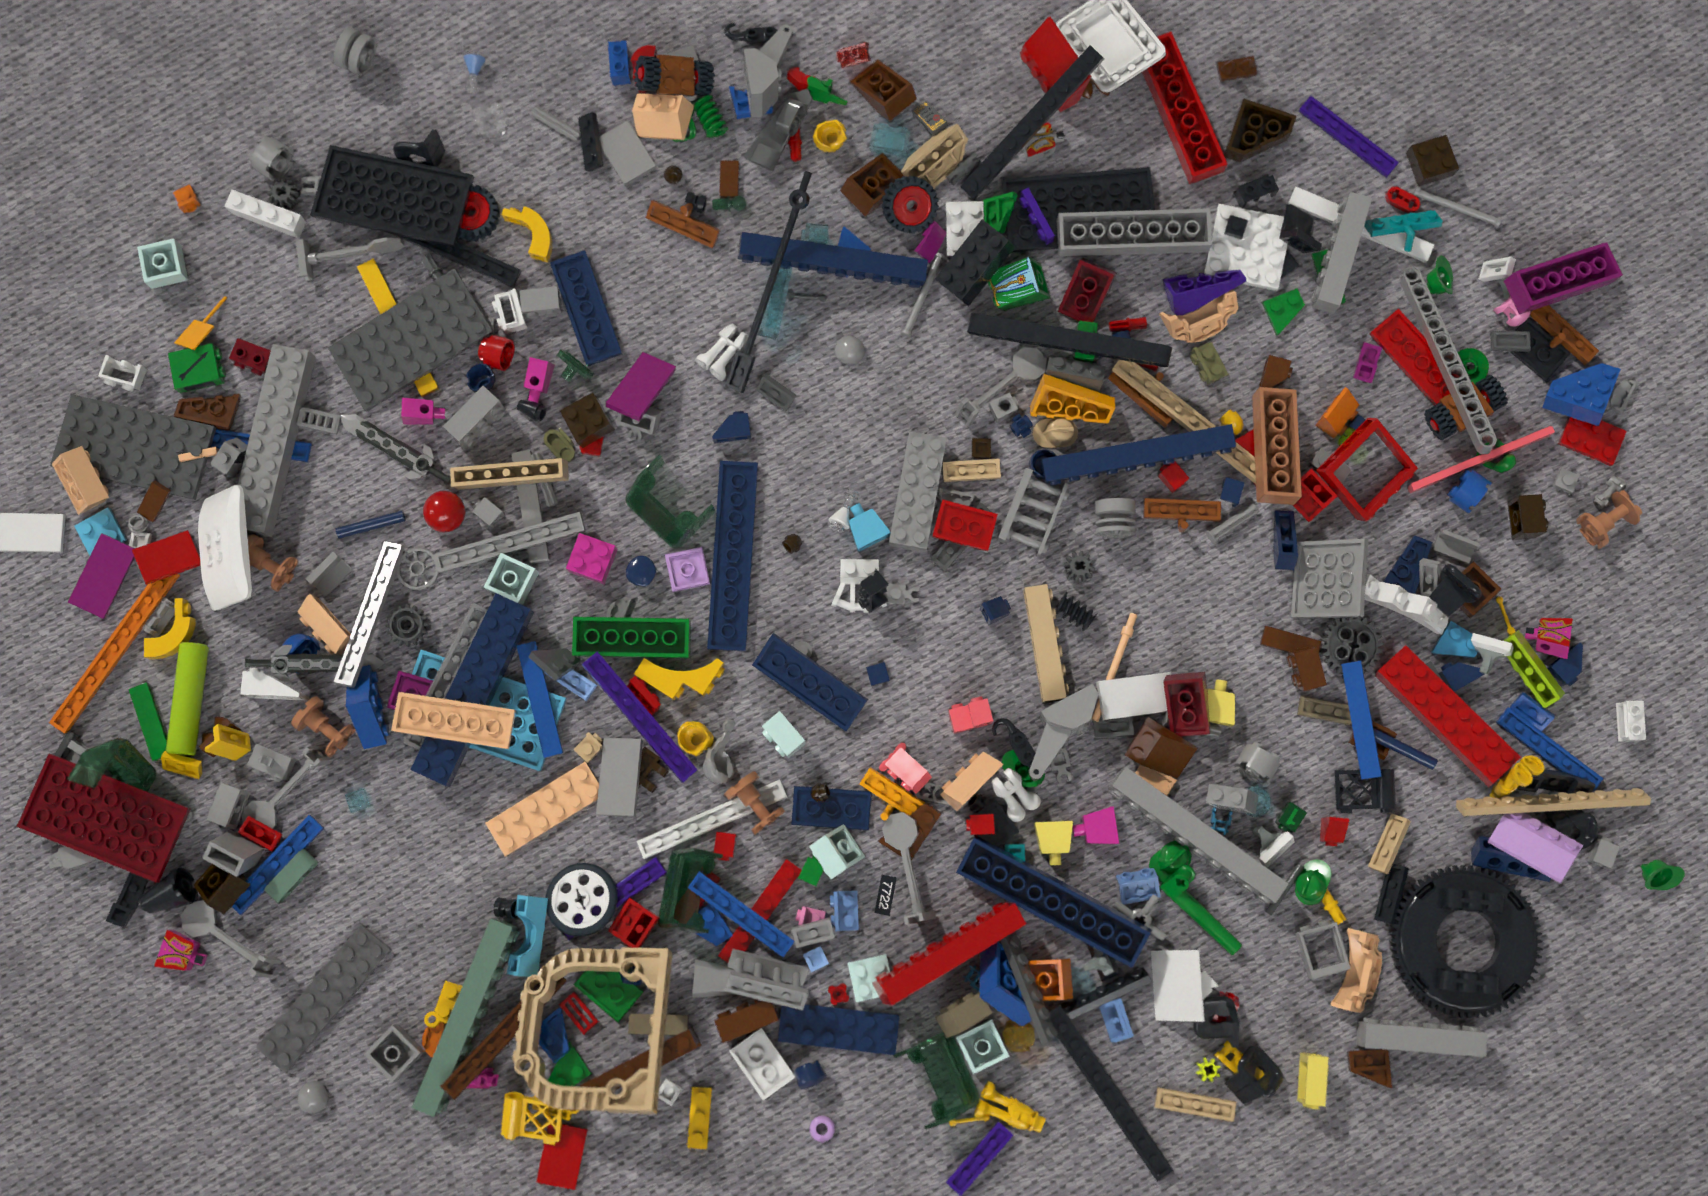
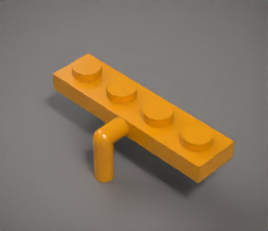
[859,767,925,820]

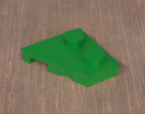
[983,192,1017,234]
[1262,288,1305,336]
[547,1042,592,1087]

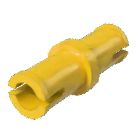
[1321,888,1347,925]

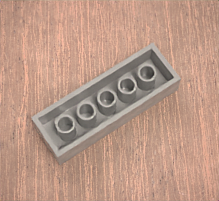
[1311,192,1372,314]
[889,431,947,553]
[1356,1018,1487,1057]

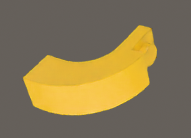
[501,206,553,263]
[144,598,196,660]

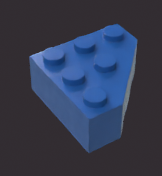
[1542,363,1621,426]
[346,665,390,749]
[980,942,1032,1027]

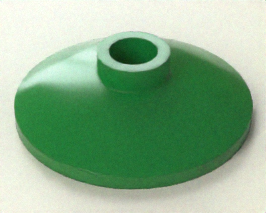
[1451,348,1489,384]

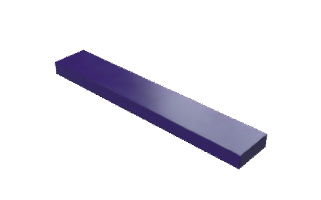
[1299,95,1399,178]
[565,857,667,940]

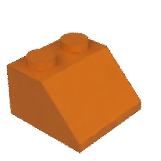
[1315,387,1359,438]

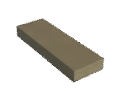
[1297,696,1352,726]
[628,1014,689,1035]

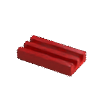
[559,991,600,1035]

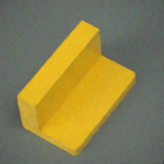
[205,724,251,761]

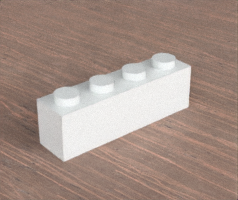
[225,190,306,238]

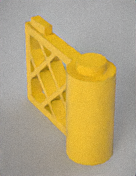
[501,1092,563,1145]

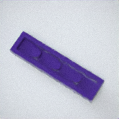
[945,1121,1014,1196]

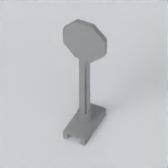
[296,237,405,281]
[955,347,1046,428]
[242,745,335,829]
[882,812,936,925]
[181,900,282,978]

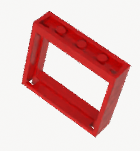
[1316,418,1418,521]

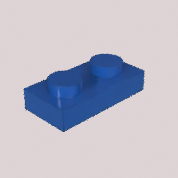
[1510,692,1555,731]

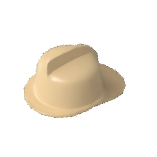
[1033,417,1078,448]

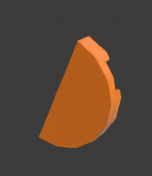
[422,1022,446,1058]

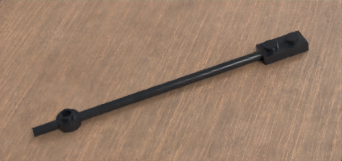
[725,171,812,393]

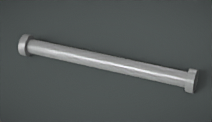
[1413,186,1502,228]
[901,252,945,338]

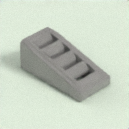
[297,407,341,434]

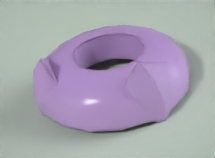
[809,1116,835,1143]

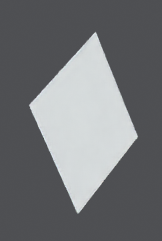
[1151,950,1204,1022]

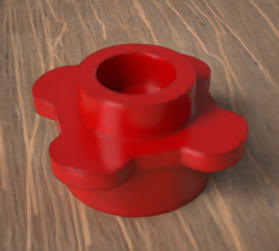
[828,983,849,1005]

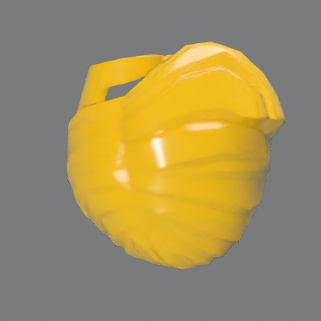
[813,119,847,153]
[677,721,714,756]

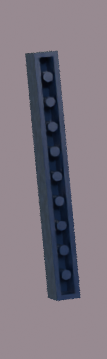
[737,232,928,288]
[1041,424,1236,486]

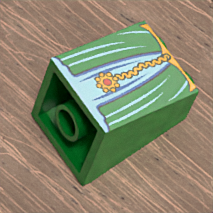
[988,257,1051,311]

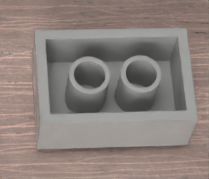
[443,386,506,450]

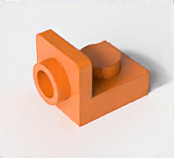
[173,184,201,213]

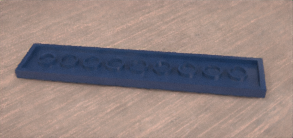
[707,460,758,652]

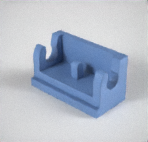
[1099,997,1134,1043]

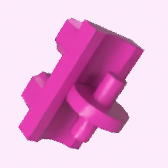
[467,1067,499,1088]

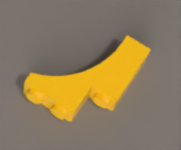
[634,658,725,700]

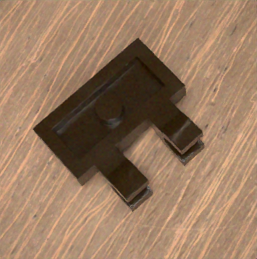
[638,746,669,793]

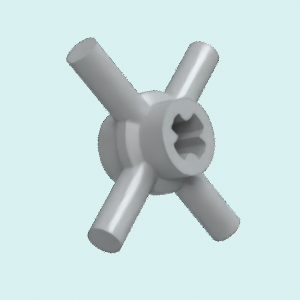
[1113,894,1166,941]

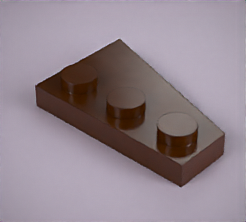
[173,394,241,431]
[878,802,942,860]

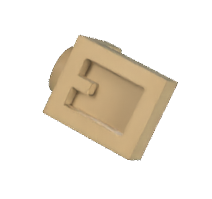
[573,732,603,763]

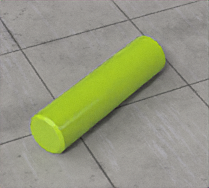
[166,642,209,756]

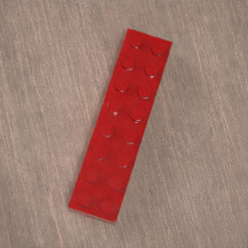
[1142,31,1228,185]
[1375,645,1521,787]
[872,902,1026,1006]

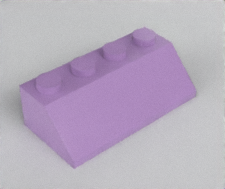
[1488,813,1583,883]

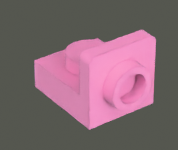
[796,906,826,926]

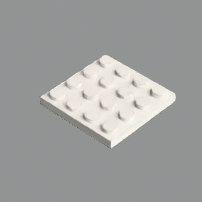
[1204,204,1287,291]

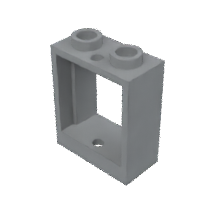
[1295,919,1351,979]

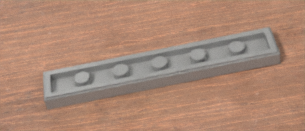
[511,450,550,564]

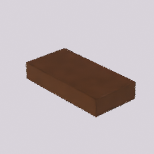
[719,160,739,198]
[137,481,171,522]

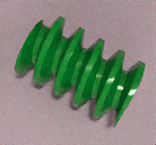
[693,95,728,138]

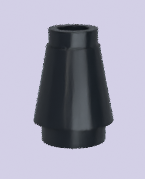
[517,400,547,421]

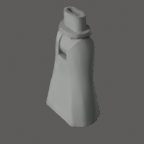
[692,959,754,998]

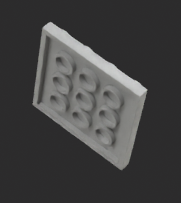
[1291,539,1369,618]

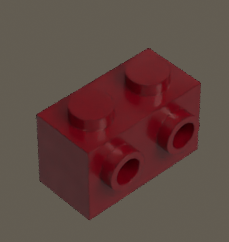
[229,338,271,377]

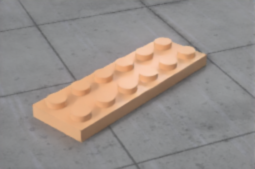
[391,692,516,749]
[485,761,599,856]

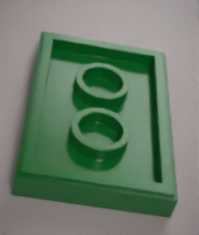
[573,971,644,1023]

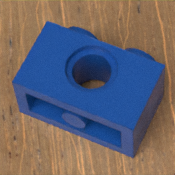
[608,40,631,85]

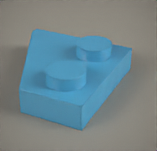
[1431,621,1478,658]

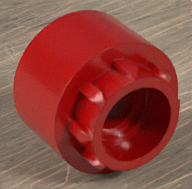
[478,335,515,371]

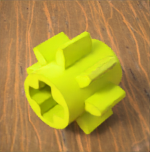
[1195,1057,1221,1082]

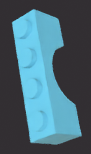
[507,895,548,977]

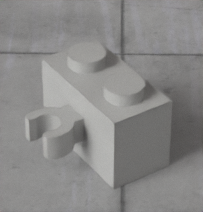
[616,407,662,441]
[247,744,297,782]

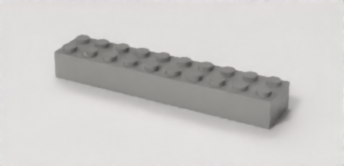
[238,344,316,538]
[1108,767,1289,904]

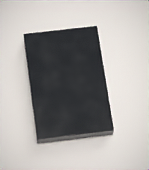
[1509,318,1571,382]

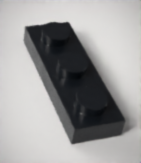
[578,112,603,172]
[1374,864,1409,925]

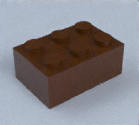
[714,999,780,1043]

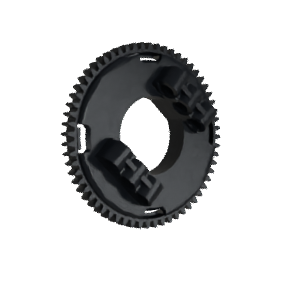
[1389,865,1543,1018]

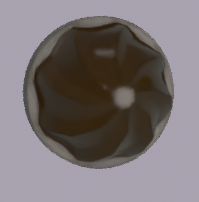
[664,165,682,184]
[782,534,802,554]
[811,783,830,802]

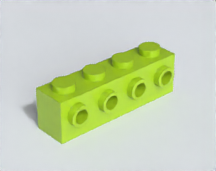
[1502,630,1565,709]

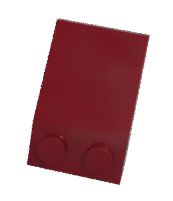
[1057,258,1117,322]
[1163,672,1210,736]

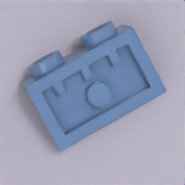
[1116,868,1161,905]
[830,891,859,931]

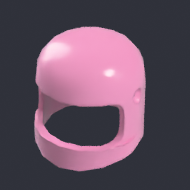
[1493,297,1531,327]

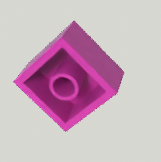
[566,533,618,585]

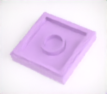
[665,547,710,592]

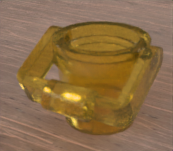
[1002,1020,1035,1052]

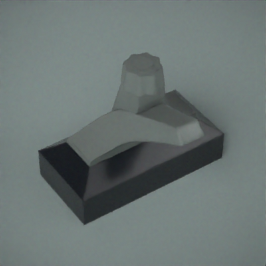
[1083,944,1120,981]

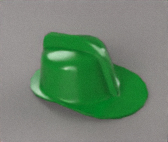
[1427,255,1453,295]
[1002,750,1045,787]
[1149,841,1192,882]
[1295,859,1332,905]
[1641,859,1685,890]

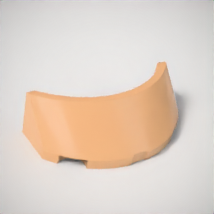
[1159,290,1238,343]
[1330,928,1382,1013]

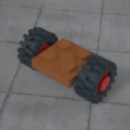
[634,54,715,97]
[1424,375,1508,440]

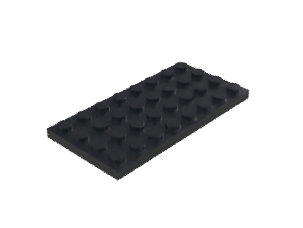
[310,145,474,247]
[1002,167,1155,253]

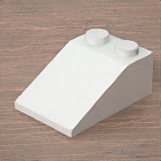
[241,668,309,701]

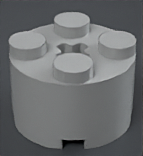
[249,136,295,181]
[1234,742,1281,786]

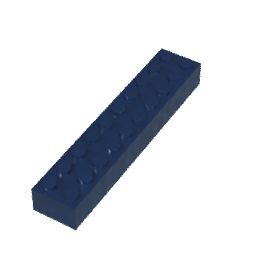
[410,593,534,787]
[956,835,1152,968]

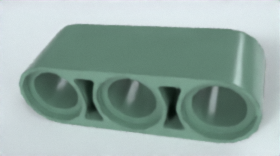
[264,849,318,904]

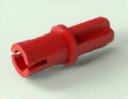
[788,127,802,162]
[1109,317,1147,332]

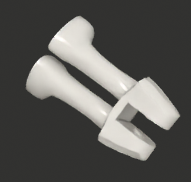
[695,323,749,381]
[992,768,1041,822]

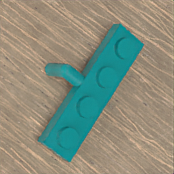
[1364,210,1443,252]

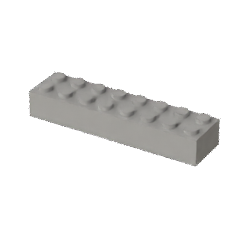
[1057,209,1212,257]

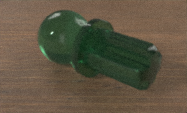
[712,196,747,211]

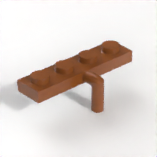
[645,200,721,248]
[1530,305,1599,365]
[1108,372,1173,428]
[1143,498,1221,532]

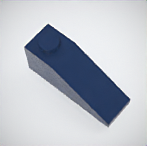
[1273,510,1298,570]

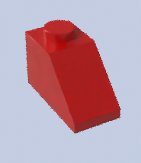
[1320,817,1349,847]

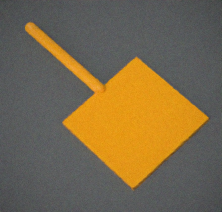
[174,296,227,350]

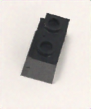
[1233,174,1279,209]
[857,569,889,613]

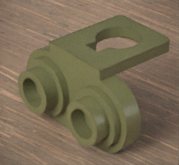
[543,427,575,463]

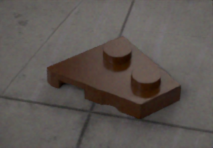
[1347,1049,1392,1088]

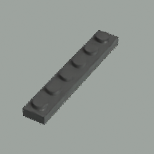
[1000,934,1060,1046]

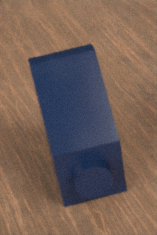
[712,411,751,444]
[980,596,1011,626]
[1547,642,1583,686]
[1439,662,1485,692]

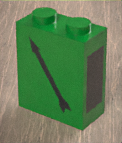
[168,343,226,393]

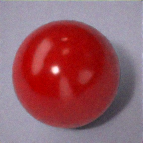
[423,491,466,533]

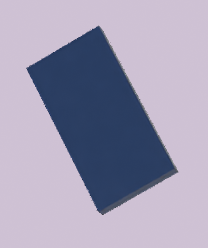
[791,786,872,831]

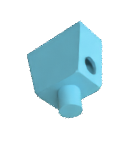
[849,503,891,552]

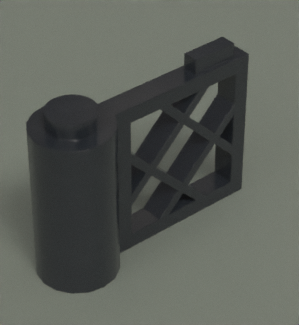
[1334,769,1396,813]

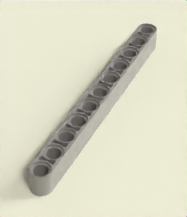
[1401,266,1497,454]

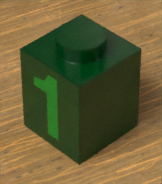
[1275,802,1307,833]

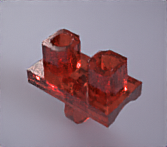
[836,42,871,68]

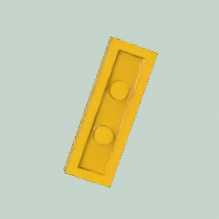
[687,1086,712,1149]

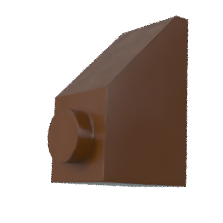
[1259,355,1293,388]

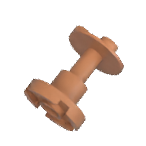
[1576,490,1642,549]
[248,534,298,592]
[291,696,356,757]
[724,771,785,835]

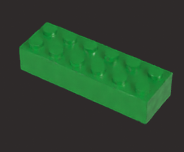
[572,617,691,658]

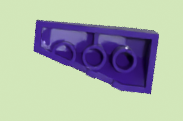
[1163,270,1246,315]

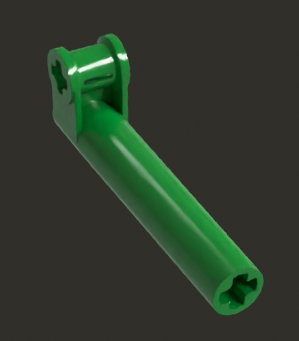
[1159,865,1242,956]

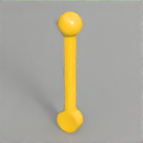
[1496,596,1515,635]
[949,1114,990,1127]

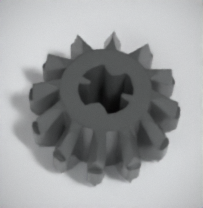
[267,178,300,209]
[1063,551,1096,583]

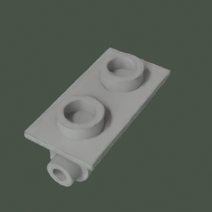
[142,596,175,638]

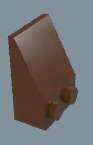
[850,59,917,122]
[840,153,904,217]
[1125,717,1198,779]

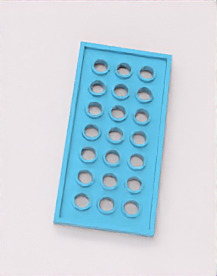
[412,650,567,772]

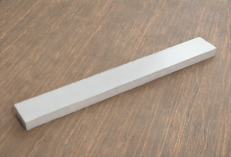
[1288,187,1434,263]
[636,780,788,859]

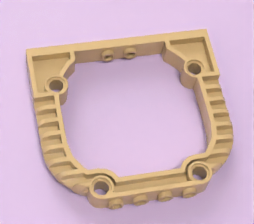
[513,947,673,1114]

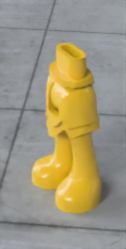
[1489,756,1544,798]
[974,1081,1046,1133]

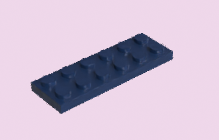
[550,250,622,367]
[752,633,868,731]
[777,1004,900,1055]

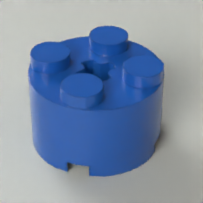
[1447,469,1492,513]

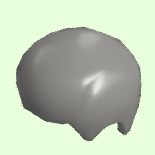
[834,336,865,364]
[297,1080,329,1114]

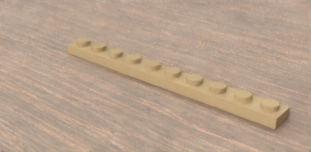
[1112,360,1256,484]
[1456,788,1651,816]

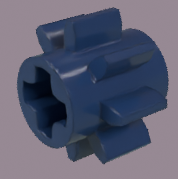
[1009,414,1033,438]

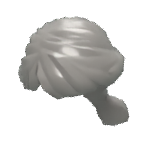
[703,719,736,784]

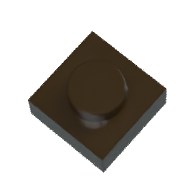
[971,438,991,459]

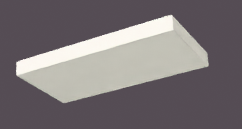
[0,513,66,553]
[1096,672,1171,720]

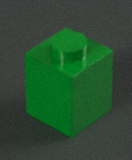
[798,855,824,886]

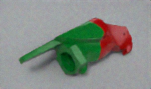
[787,67,848,106]

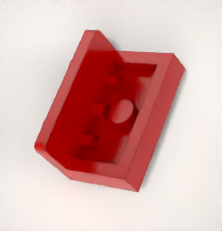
[627,676,661,715]

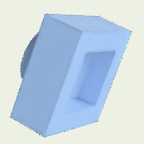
[803,946,829,972]

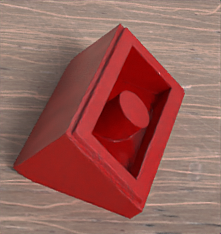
[238,816,283,853]

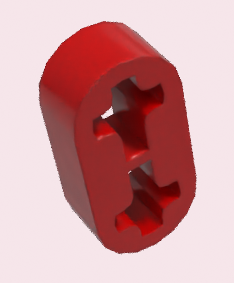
[1385,186,1420,214]

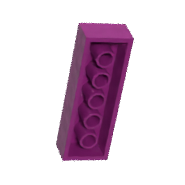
[1504,242,1623,315]

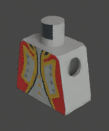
[1023,122,1065,163]

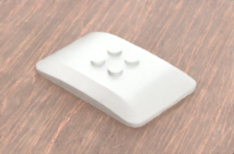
[1056,0,1166,92]
[198,485,252,610]

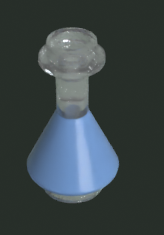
[463,50,486,94]

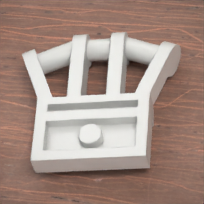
[832,559,887,613]

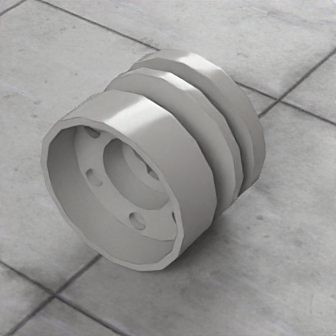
[1095,498,1136,538]

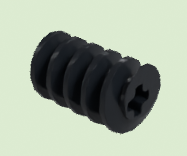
[1056,591,1098,631]

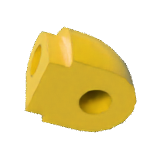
[1218,409,1244,435]

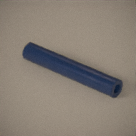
[335,510,406,539]
[1373,728,1438,770]

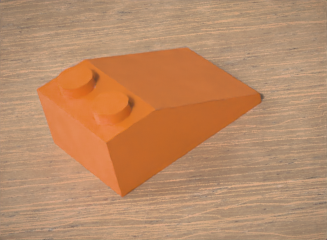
[1028,958,1073,1001]

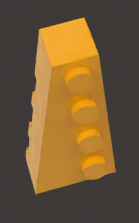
[1030,374,1115,424]

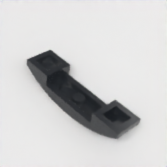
[1518,769,1596,794]
[105,872,149,928]

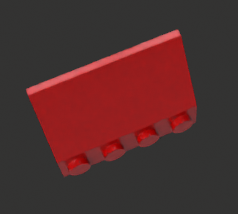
[1020,17,1092,113]

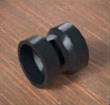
[684,191,707,214]
[493,897,518,919]

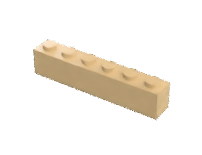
[450,458,569,490]
[1023,584,1069,703]

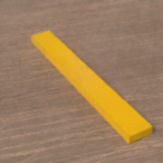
[357,258,439,397]

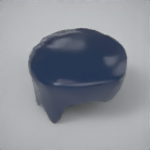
[1029,449,1057,479]
[626,556,657,587]
[794,1060,827,1090]

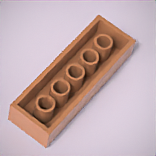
[1252,387,1302,505]

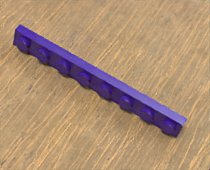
[581,651,697,783]

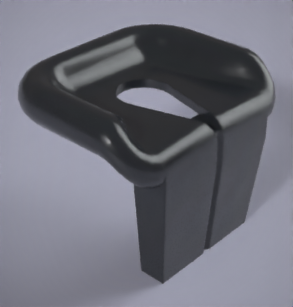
[393,129,445,167]
[1429,564,1482,617]
[1544,809,1598,851]
[1193,996,1240,1048]
[1224,1046,1283,1104]

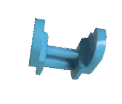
[1210,808,1232,835]
[962,965,980,992]

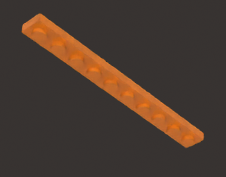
[49,574,180,734]

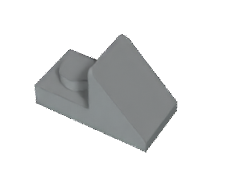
[1309,448,1351,484]
[1419,558,1442,597]

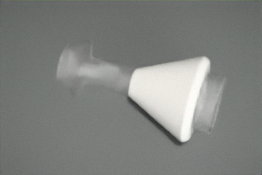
[829,489,858,532]

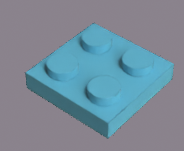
[74,507,127,555]

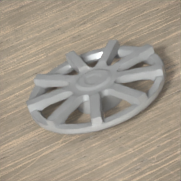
[396,548,439,590]

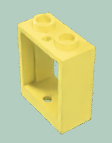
[1297,1053,1329,1109]

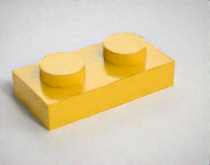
[161,751,202,779]

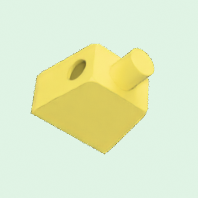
[1208,680,1235,727]
[1034,821,1073,866]

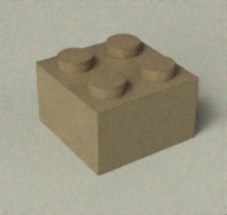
[935,992,992,1038]

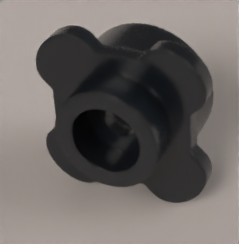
[968,793,987,813]

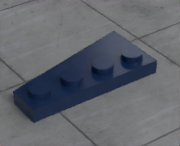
[1383,536,1433,594]

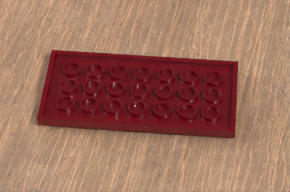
[16,753,191,883]

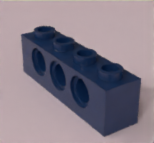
[1471,836,1552,882]

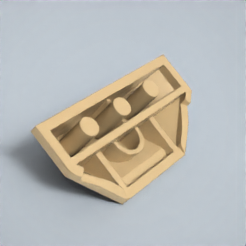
[901,124,968,189]

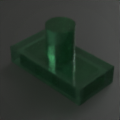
[557,349,595,382]

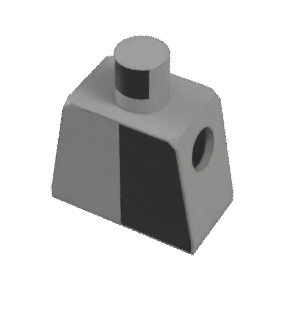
[211,438,248,478]

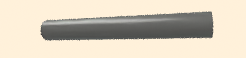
[1265,863,1304,916]

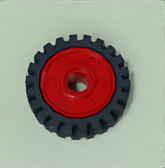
[882,176,939,234]
[458,184,500,242]

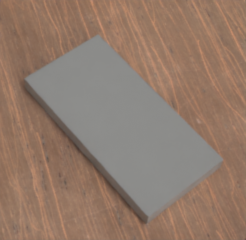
[596,738,643,817]

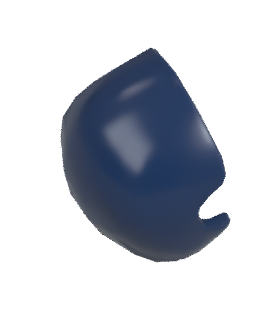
[466,363,496,393]

